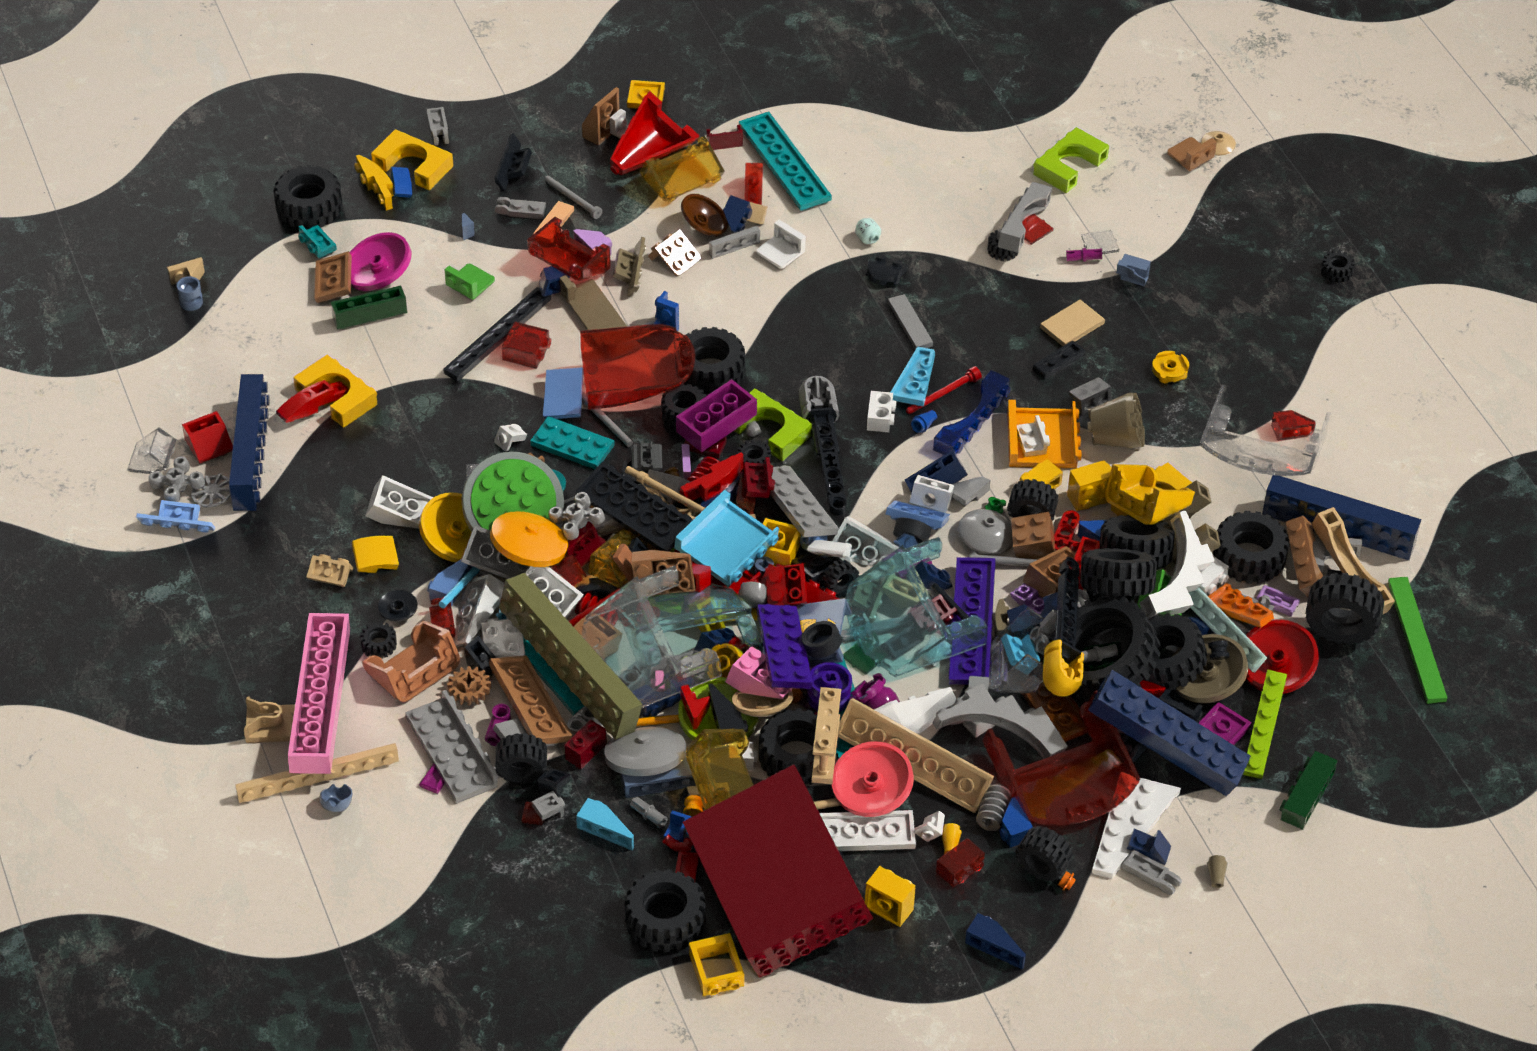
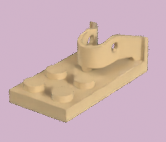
[244,696,295,743]

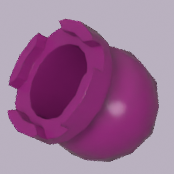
[849,673,900,709]

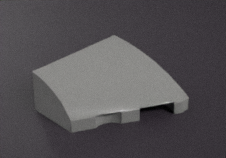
[951,477,991,506]

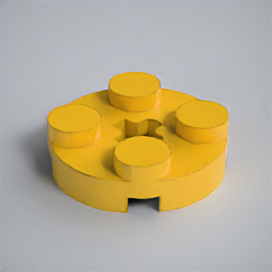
[1152,351,1189,383]

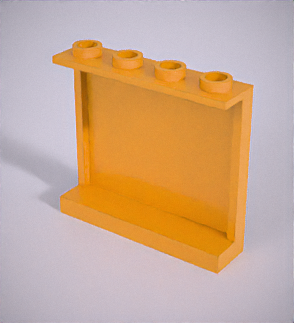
[1007,400,1082,469]

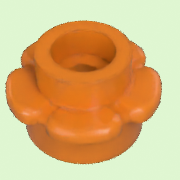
[1058,871,1076,891]

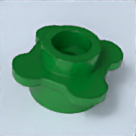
[985,497,1006,514]

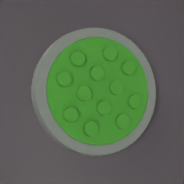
[462,452,564,532]

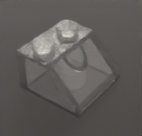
[127,427,177,474]

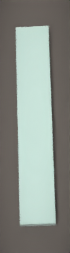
[1189,588,1267,673]

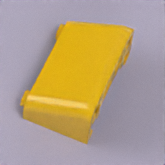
[1105,464,1195,525]

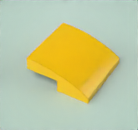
[352,536,399,573]

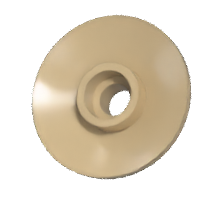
[1201,131,1236,156]

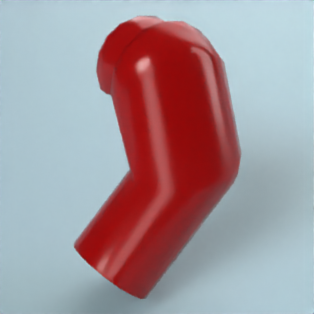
[662,834,693,852]

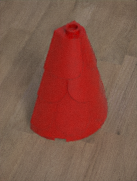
[610,91,700,175]

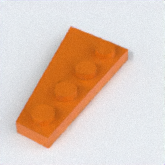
[1208,583,1274,628]

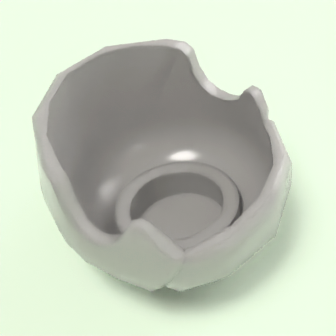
[738,582,768,608]

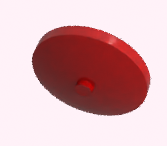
[1245,620,1319,694]

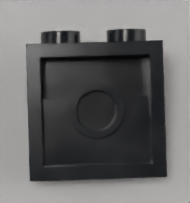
[792,552,845,588]

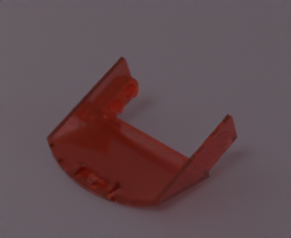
[982,690,1141,826]

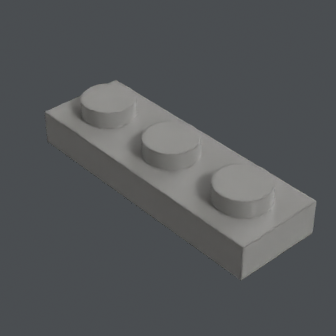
[709,226,760,259]

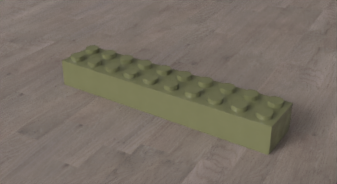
[499,573,643,740]

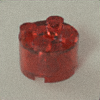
[549,554,587,586]

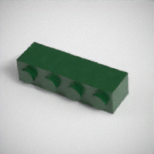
[331,285,407,330]
[1279,751,1338,830]

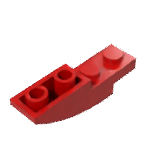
[276,380,349,423]
[680,452,743,501]

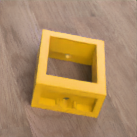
[689,933,744,996]

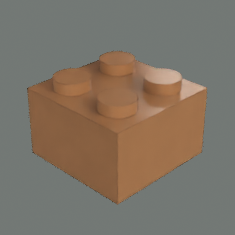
[1011,512,1055,559]

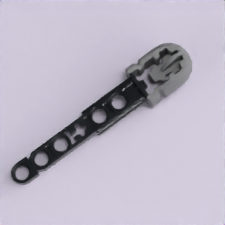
[799,376,847,515]

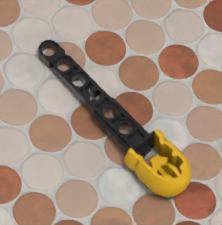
[1043,557,1084,696]

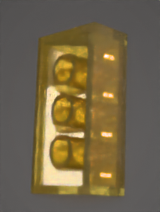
[588,527,661,589]

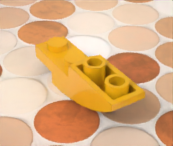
[354,155,394,211]

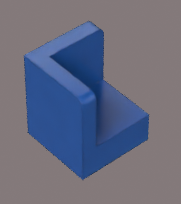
[664,810,691,842]

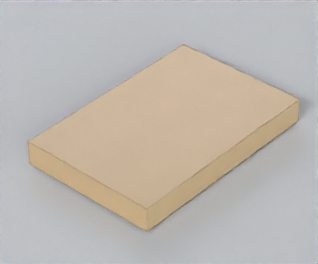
[1040,300,1105,346]

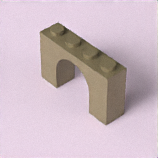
[1164,480,1221,564]

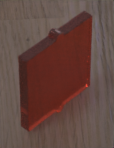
[1022,214,1054,245]

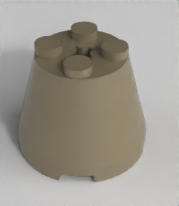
[1088,393,1145,449]

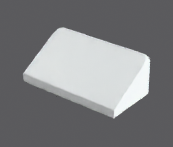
[807,540,852,559]

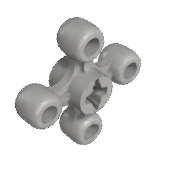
[149,456,205,502]
[548,492,605,540]

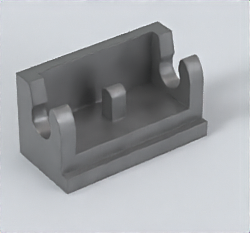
[1069,377,1111,415]

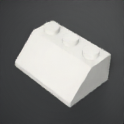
[525,566,584,618]

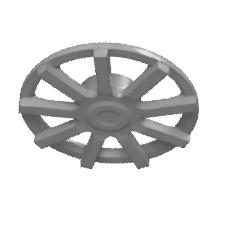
[191,474,231,507]

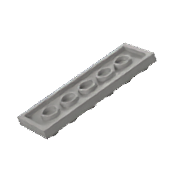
[770,465,839,537]

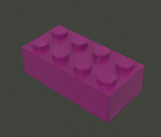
[676,379,757,452]

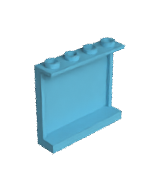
[674,490,779,587]

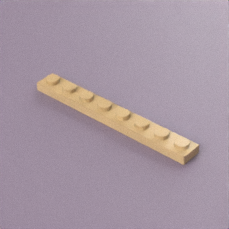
[235,743,399,803]

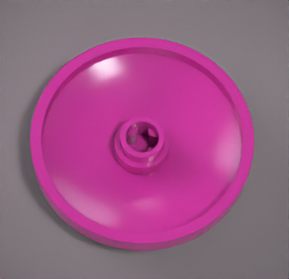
[350,232,412,291]

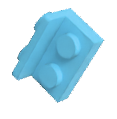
[1001,634,1040,674]

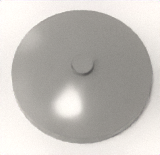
[604,727,686,776]

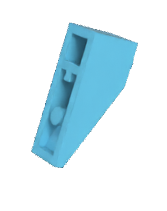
[576,798,634,850]

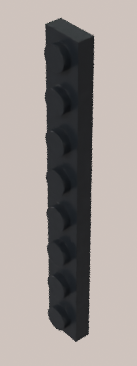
[443,287,551,382]

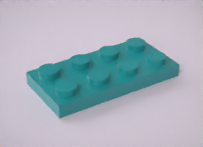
[530,416,614,469]

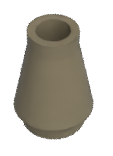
[1207,855,1228,888]

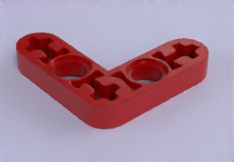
[1054,510,1080,551]

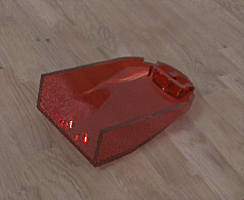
[580,324,695,410]

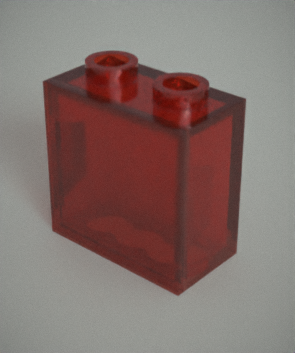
[502,322,552,369]

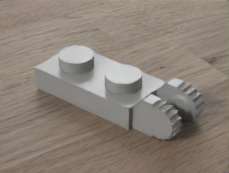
[427,107,449,145]
[495,197,546,219]
[1122,850,1182,895]

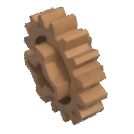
[447,666,491,706]

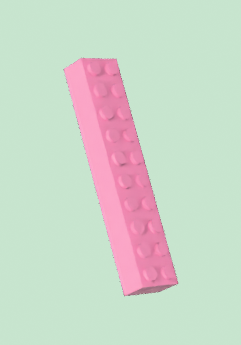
[288,613,350,774]

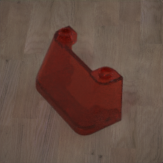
[527,217,611,281]

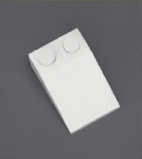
[365,475,433,529]

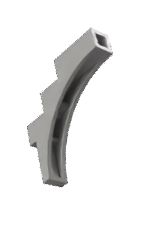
[932,683,1067,762]

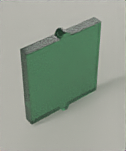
[843,636,890,675]

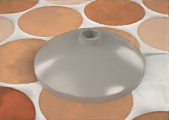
[958,509,1013,555]

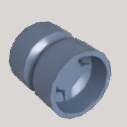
[177,276,203,311]

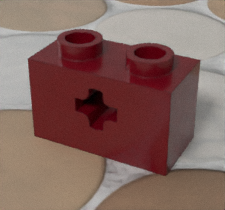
[565,719,607,769]

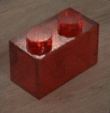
[936,838,985,888]

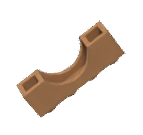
[1286,516,1323,597]

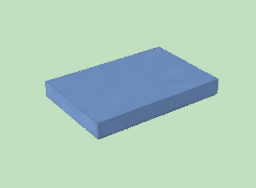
[543,368,584,420]

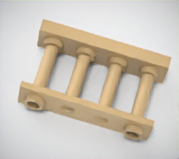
[812,687,841,784]

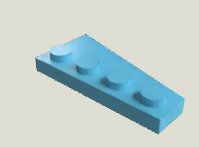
[890,347,935,407]

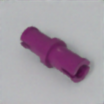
[1066,248,1102,262]

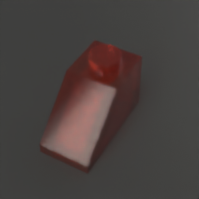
[1271,410,1316,441]

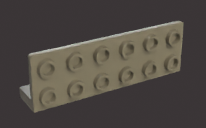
[560,275,641,361]

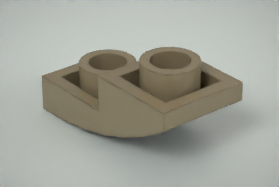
[994,599,1010,643]

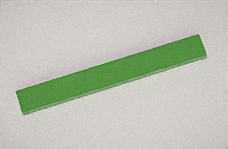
[1388,577,1447,704]

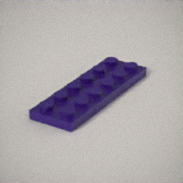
[757,604,813,689]

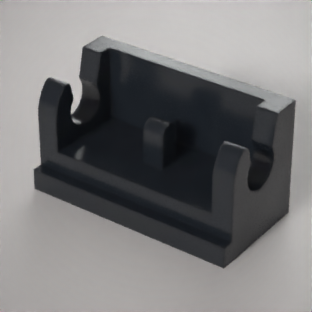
[1159,689,1203,722]

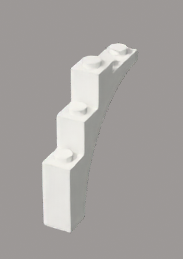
[1139,511,1215,620]

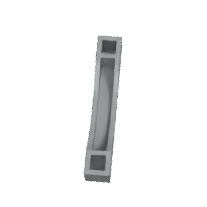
[997,182,1052,253]

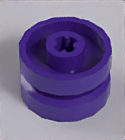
[806,662,852,712]

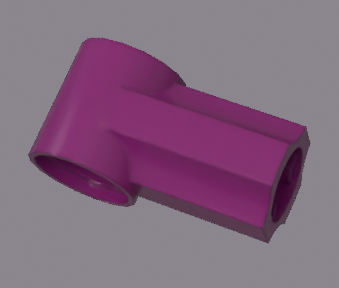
[485,704,511,747]

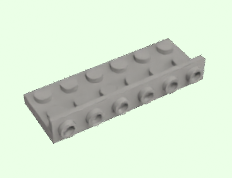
[405,690,499,803]

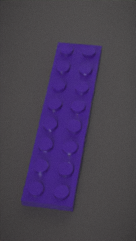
[949,557,996,685]

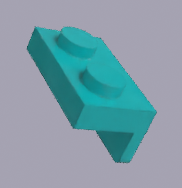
[298,225,337,258]

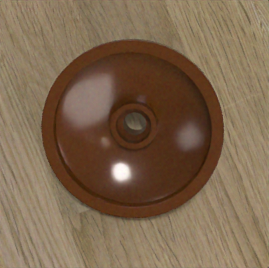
[681,194,728,236]

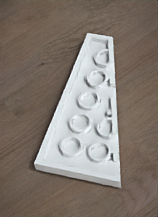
[1092,773,1181,879]

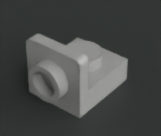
[532,791,565,821]

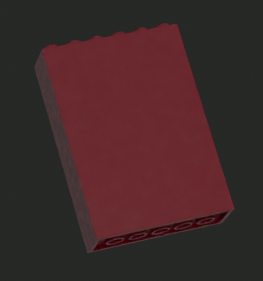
[683,764,873,978]

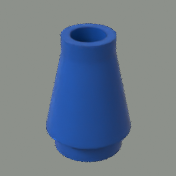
[911,410,937,433]

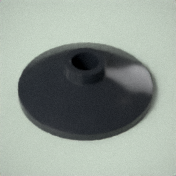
[378,590,418,622]

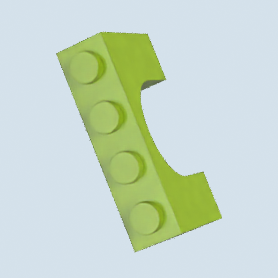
[1033,127,1109,193]
[734,388,812,461]

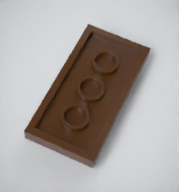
[1017,673,1093,742]

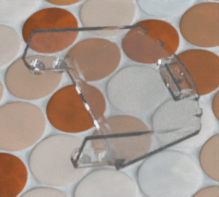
[1199,385,1331,476]
[582,566,722,708]

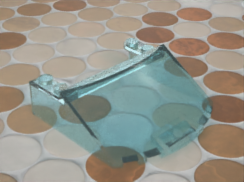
[846,537,987,677]
[618,583,763,685]

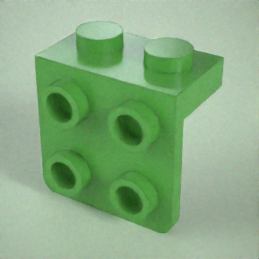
[444,263,495,300]

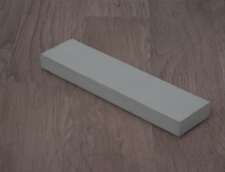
[888,294,933,350]

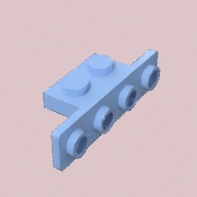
[136,500,215,533]

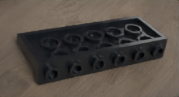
[576,462,693,552]

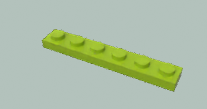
[1242,670,1287,779]

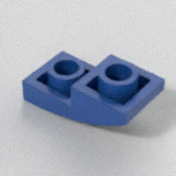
[390,167,412,198]

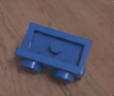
[655,291,679,334]

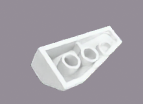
[833,516,913,571]
[454,574,505,647]
[874,687,957,735]

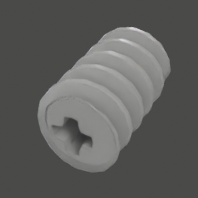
[976,784,1010,831]

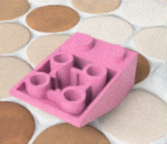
[725,646,793,699]

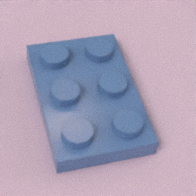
[885,500,950,530]

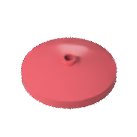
[831,741,914,817]

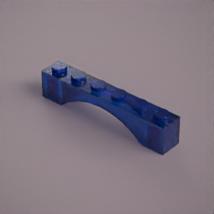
[933,370,1011,455]

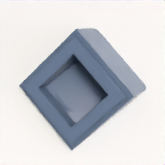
[462,213,475,240]

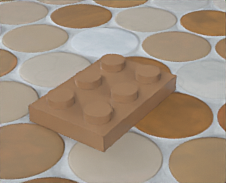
[314,251,352,303]

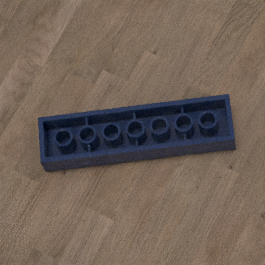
[229,374,270,511]
[1262,474,1422,560]
[1088,670,1251,796]

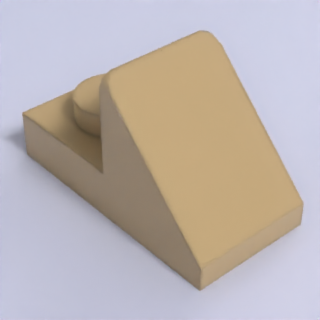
[167,257,205,285]

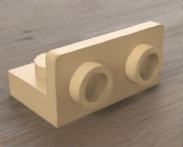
[307,554,353,587]

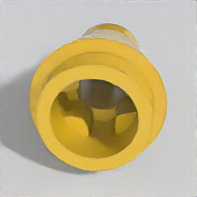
[942,823,962,856]

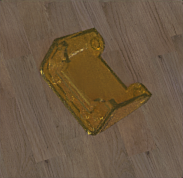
[640,136,725,202]
[686,729,753,810]

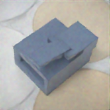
[1116,254,1151,286]

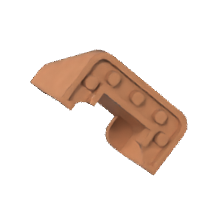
[362,620,460,702]

